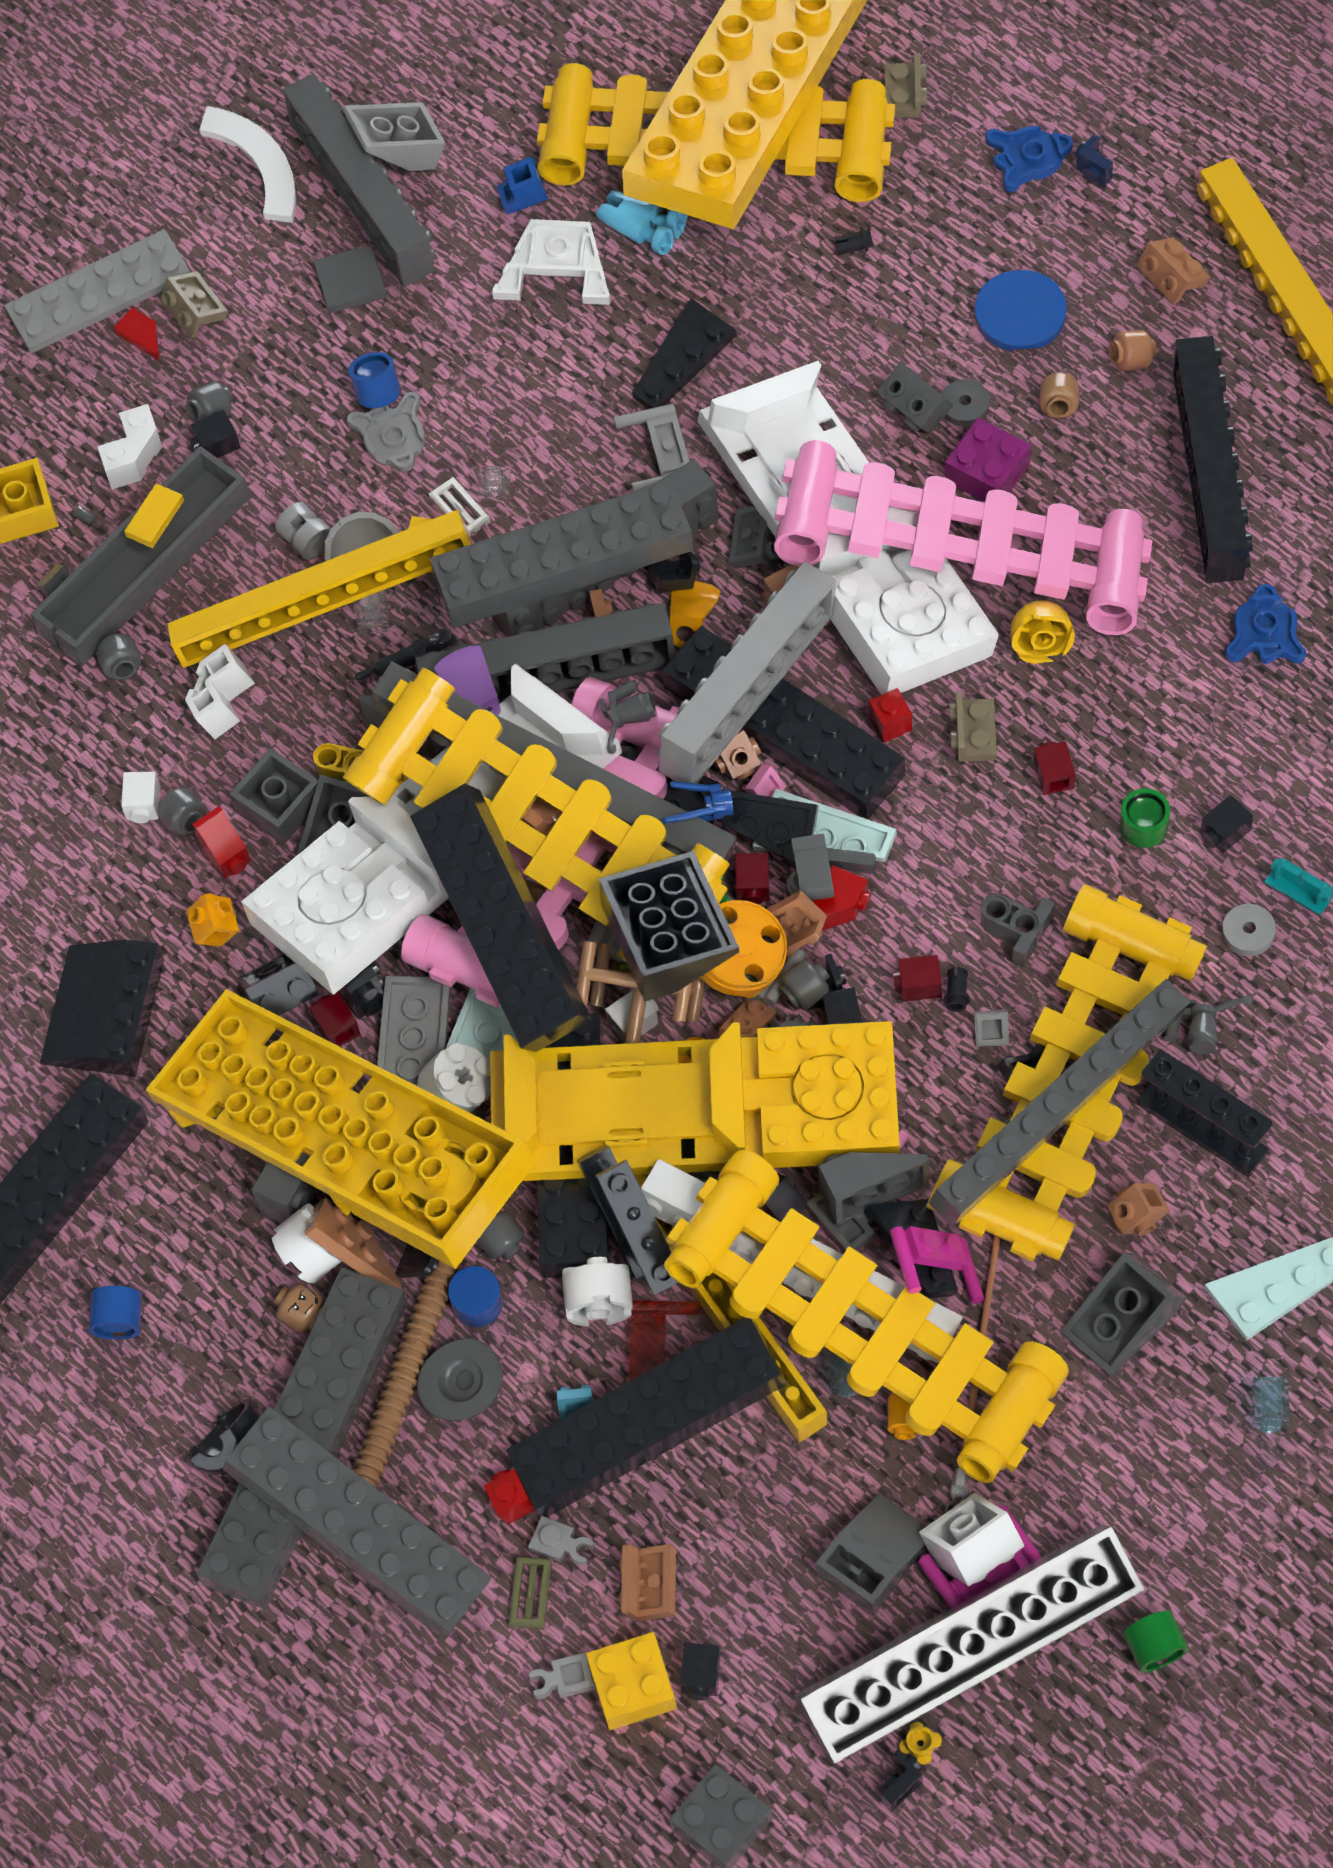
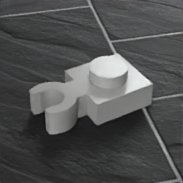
[528,1516,595,1566]
[529,1652,595,1699]

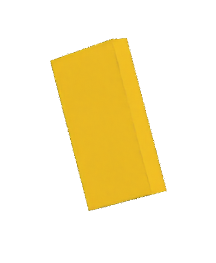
[124,483,184,548]

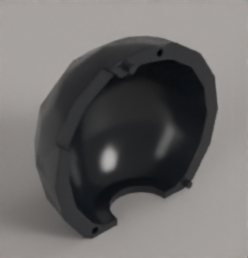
[184,1399,260,1475]

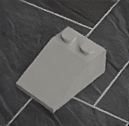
[343,102,445,171]

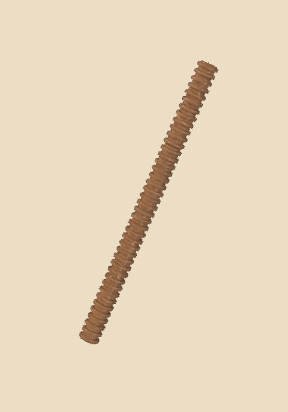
[353,1107,491,1487]

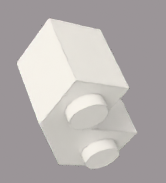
[97,404,162,489]
[185,644,255,739]

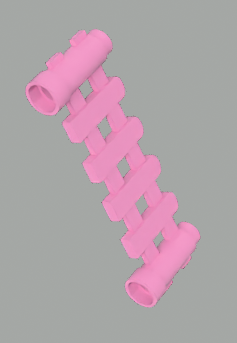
[774,440,1152,635]
[401,676,679,1008]

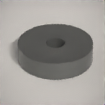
[942,379,990,427]

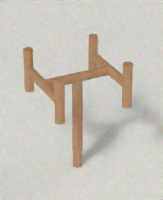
[576,941,705,1044]

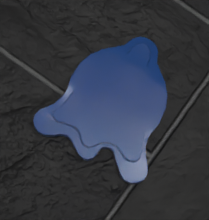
[985,126,1073,192]
[1225,584,1307,664]

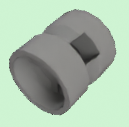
[275,502,331,560]

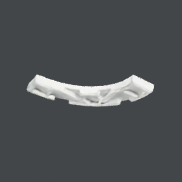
[200,106,296,223]

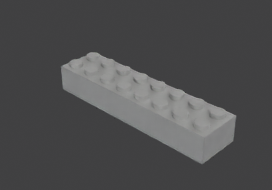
[658,561,837,784]

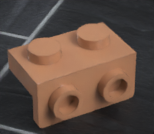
[1136,237,1210,304]
[764,890,827,957]
[619,1544,676,1621]

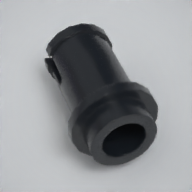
[834,227,874,256]
[944,967,970,1012]

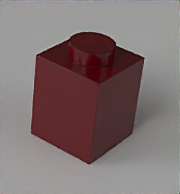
[1034,741,1076,795]
[736,853,770,905]
[893,955,942,1002]
[309,992,361,1047]

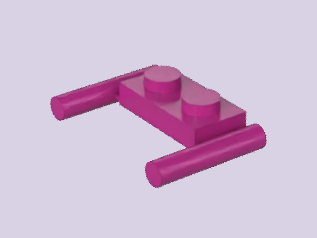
[890,1226,985,1304]
[918,1505,1042,1608]

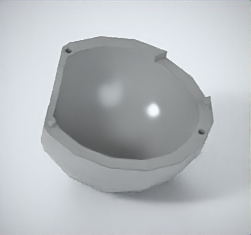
[325,512,399,561]

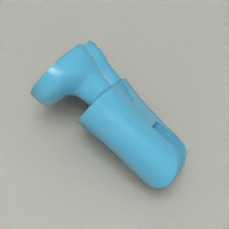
[596,190,688,255]

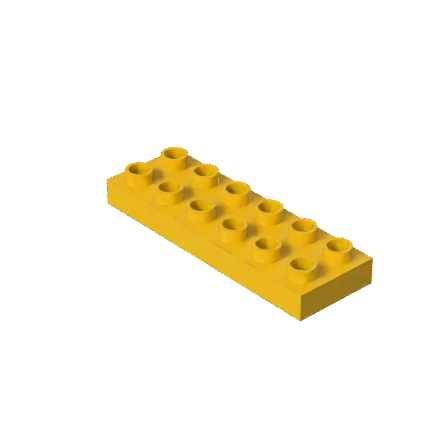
[622,0,867,229]

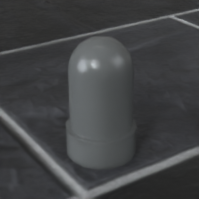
[73,505,96,525]

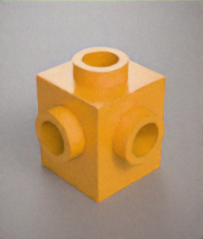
[186,893,239,947]

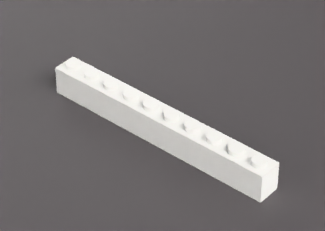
[641,1159,963,1364]

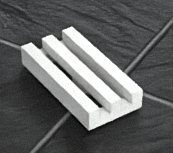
[429,477,490,536]

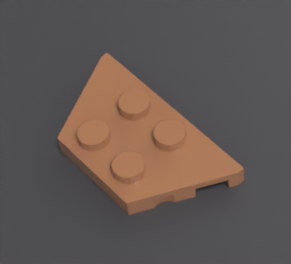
[305,1197,402,1289]

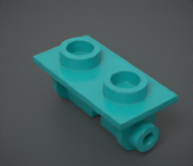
[1264,857,1333,916]

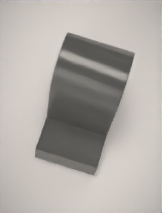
[791,833,835,901]
[981,894,1055,968]

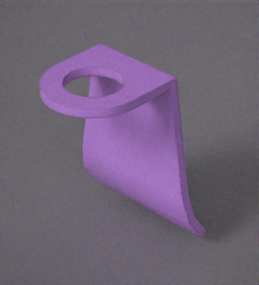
[434,646,501,715]

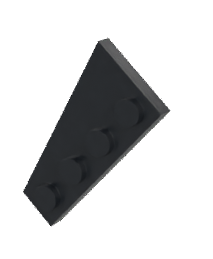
[632,298,737,409]

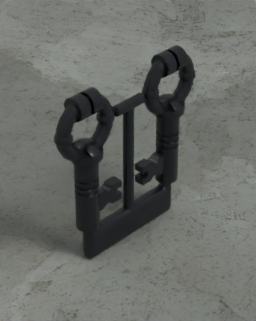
[355,629,458,684]

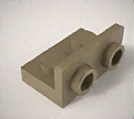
[885,53,927,118]
[161,271,228,339]
[949,692,997,762]

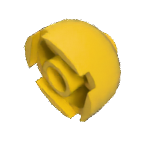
[1010,600,1075,664]

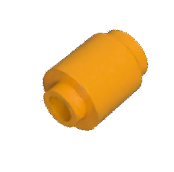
[887,1391,919,1440]

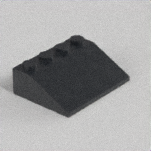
[599,851,740,1002]
[40,939,164,1077]

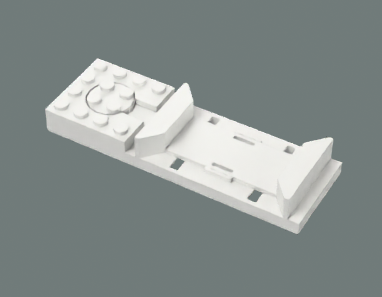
[698,361,999,695]
[241,664,622,995]

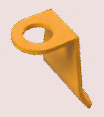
[670,581,721,649]

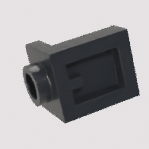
[881,1750,923,1813]

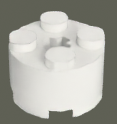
[417,1043,491,1113]
[272,1204,342,1283]
[562,1257,633,1326]

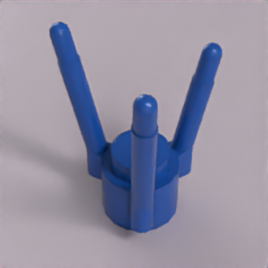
[662,781,733,824]

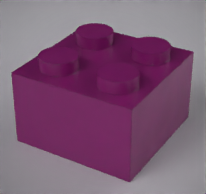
[945,418,1031,502]

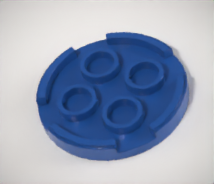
[975,270,1067,351]

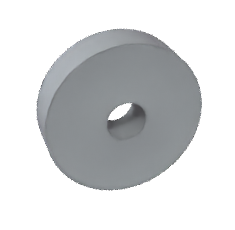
[1222,904,1276,956]

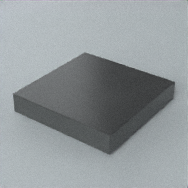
[313,245,387,314]

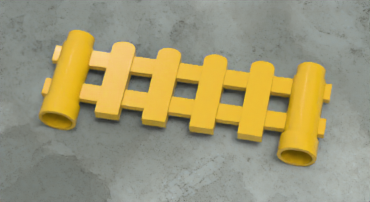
[537,63,895,202]
[342,667,730,962]
[927,883,1207,1262]
[664,1150,1069,1483]

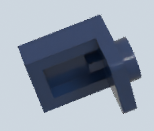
[1075,134,1113,187]

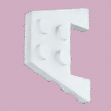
[492,219,610,305]

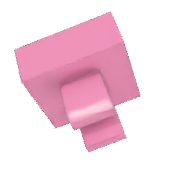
[742,764,786,797]

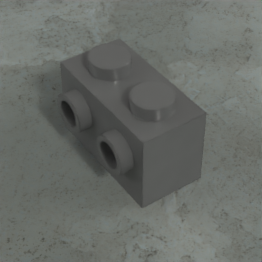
[877,362,953,433]

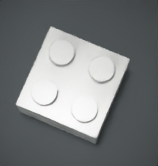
[919,1493,1024,1587]

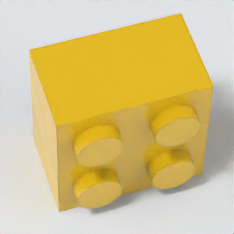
[0,458,59,544]
[586,1632,677,1731]

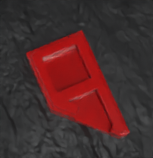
[113,307,160,360]

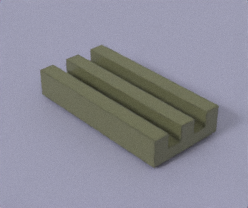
[509,1557,552,1630]

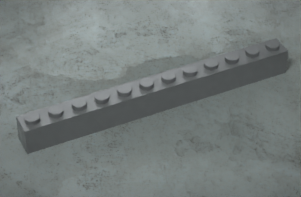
[372,661,737,862]

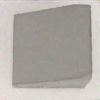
[974,1010,1009,1047]

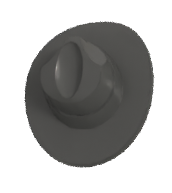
[417,1338,503,1421]

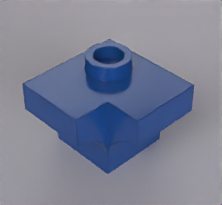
[497,157,549,214]

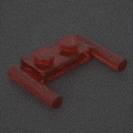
[628,1300,701,1382]

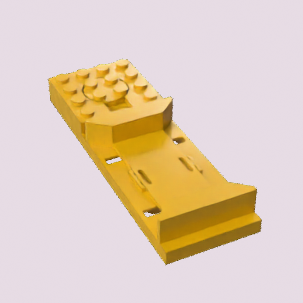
[146,989,537,1269]
[490,1021,900,1181]

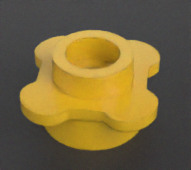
[899,1722,942,1765]

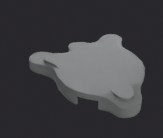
[347,392,425,472]

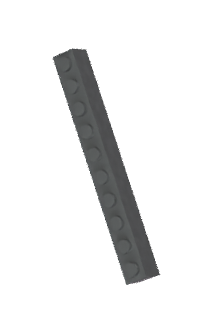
[929,979,1190,1227]

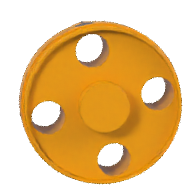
[700,900,787,998]

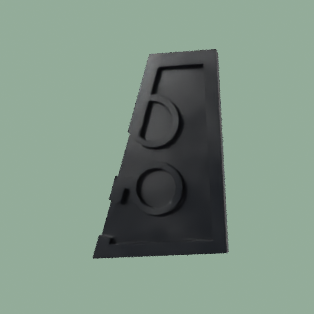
[717,789,819,863]
[864,1199,958,1299]

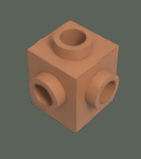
[714,729,761,780]
[1107,1183,1170,1236]

